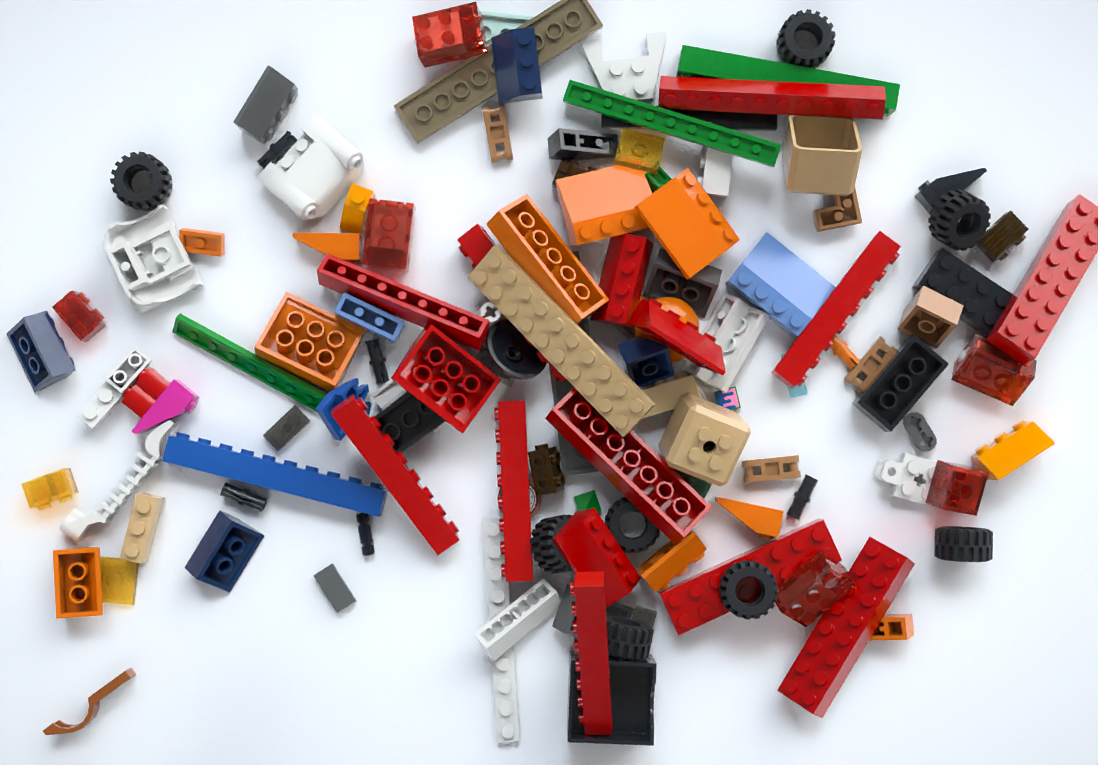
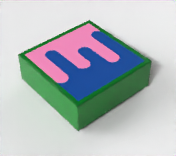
[713,386,741,410]

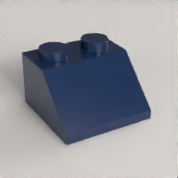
[617,337,675,387]

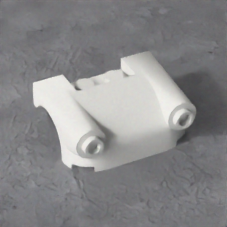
[256,113,363,221]
[102,204,204,313]

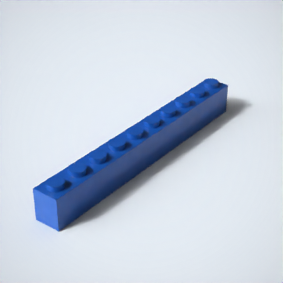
[162,432,388,517]

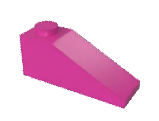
[131,379,200,434]

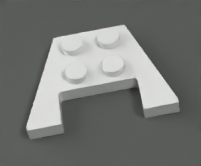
[581,31,666,101]

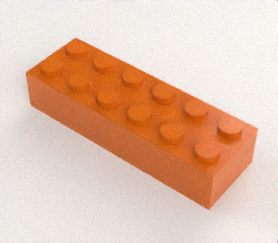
[486,194,609,325]

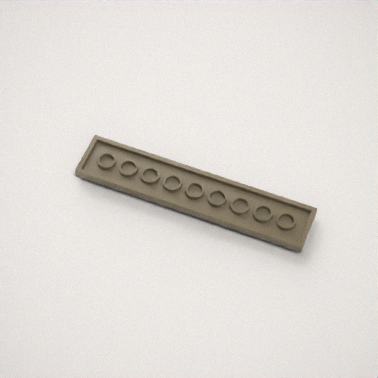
[393,0,603,144]

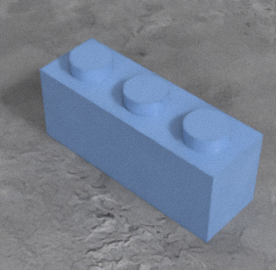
[334,292,406,345]

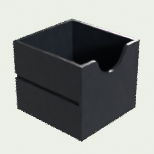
[566,651,657,746]

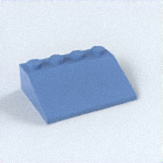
[725,232,835,338]

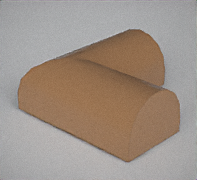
[813,188,862,232]

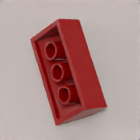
[590,234,653,329]
[552,508,641,608]

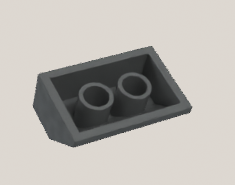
[233,65,298,145]
[642,248,723,318]

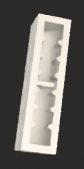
[474,578,561,661]

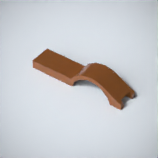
[43,668,136,735]

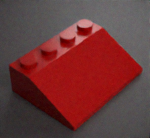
[628,298,726,375]
[391,324,502,434]

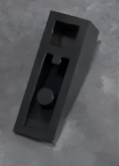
[547,128,620,161]
[914,167,987,216]

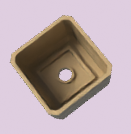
[782,115,862,196]
[658,393,751,487]

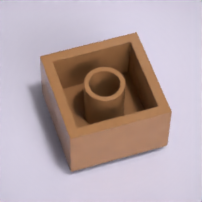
[897,286,963,348]

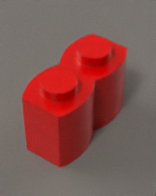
[121,368,171,418]

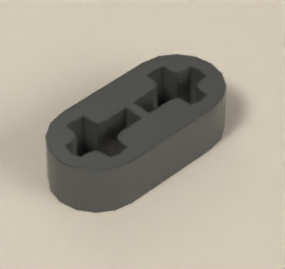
[903,412,937,451]

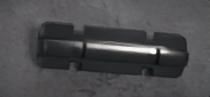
[356,512,375,556]

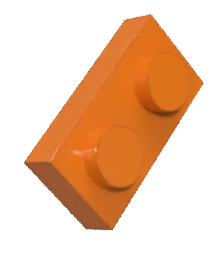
[179,228,225,257]

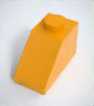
[339,183,376,235]

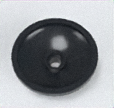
[486,319,547,380]

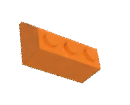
[636,530,707,593]
[53,547,103,619]

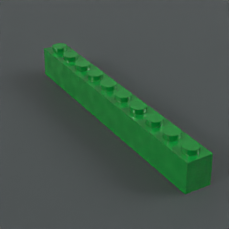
[676,45,900,117]

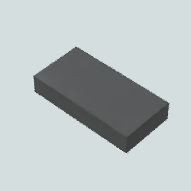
[313,563,357,613]

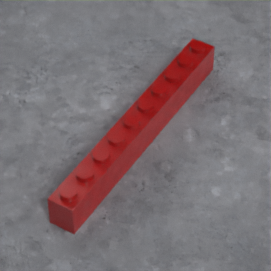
[658,76,886,120]

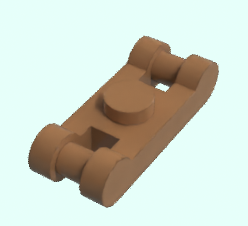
[482,104,513,163]
[844,336,897,393]
[742,455,801,483]

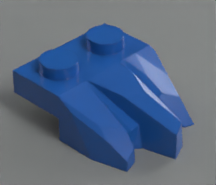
[316,378,371,441]

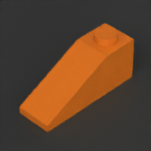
[292,233,362,265]
[715,496,784,540]
[869,613,914,641]

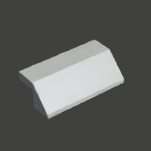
[681,293,769,393]

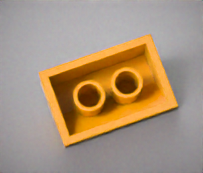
[971,420,1055,480]

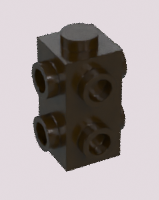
[528,443,565,496]

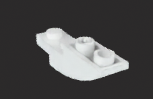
[75,346,152,430]

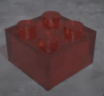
[925,460,989,516]

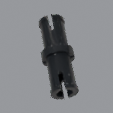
[256,130,297,169]
[365,338,390,385]
[786,474,818,520]
[220,482,268,512]

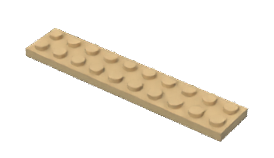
[467,244,655,437]

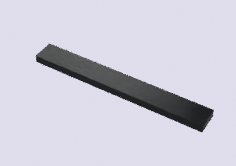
[601,106,777,131]

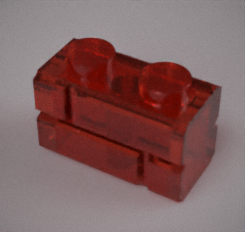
[52,290,106,342]

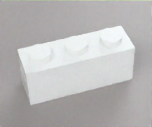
[697,130,736,199]

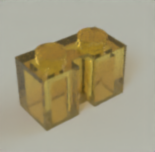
[21,468,79,511]

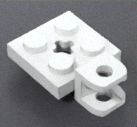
[874,453,946,508]

